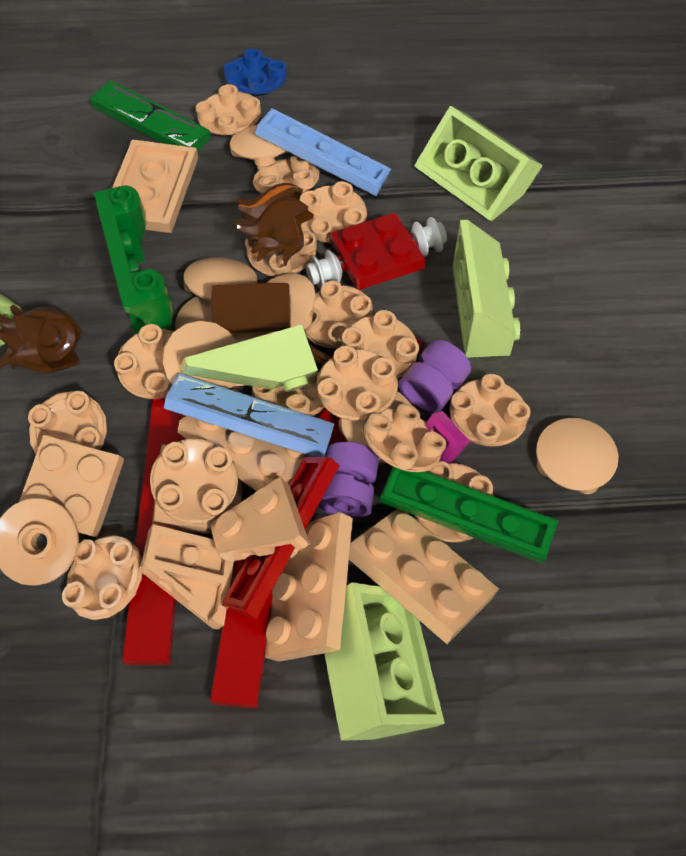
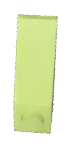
[180,325,318,392]

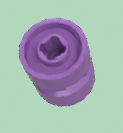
[398,340,471,414]
[318,442,379,519]

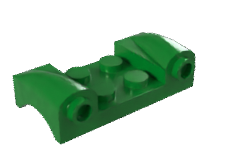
[94,185,173,335]

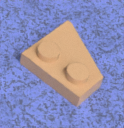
[210,477,310,562]

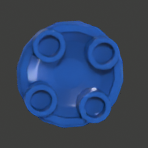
[223,49,286,94]

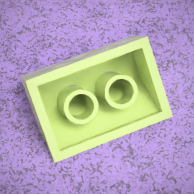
[414,105,543,221]
[452,220,520,358]
[324,583,445,741]

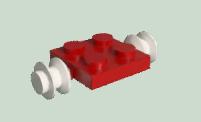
[306,213,447,290]

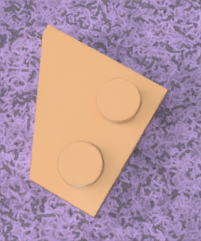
[140,524,234,630]

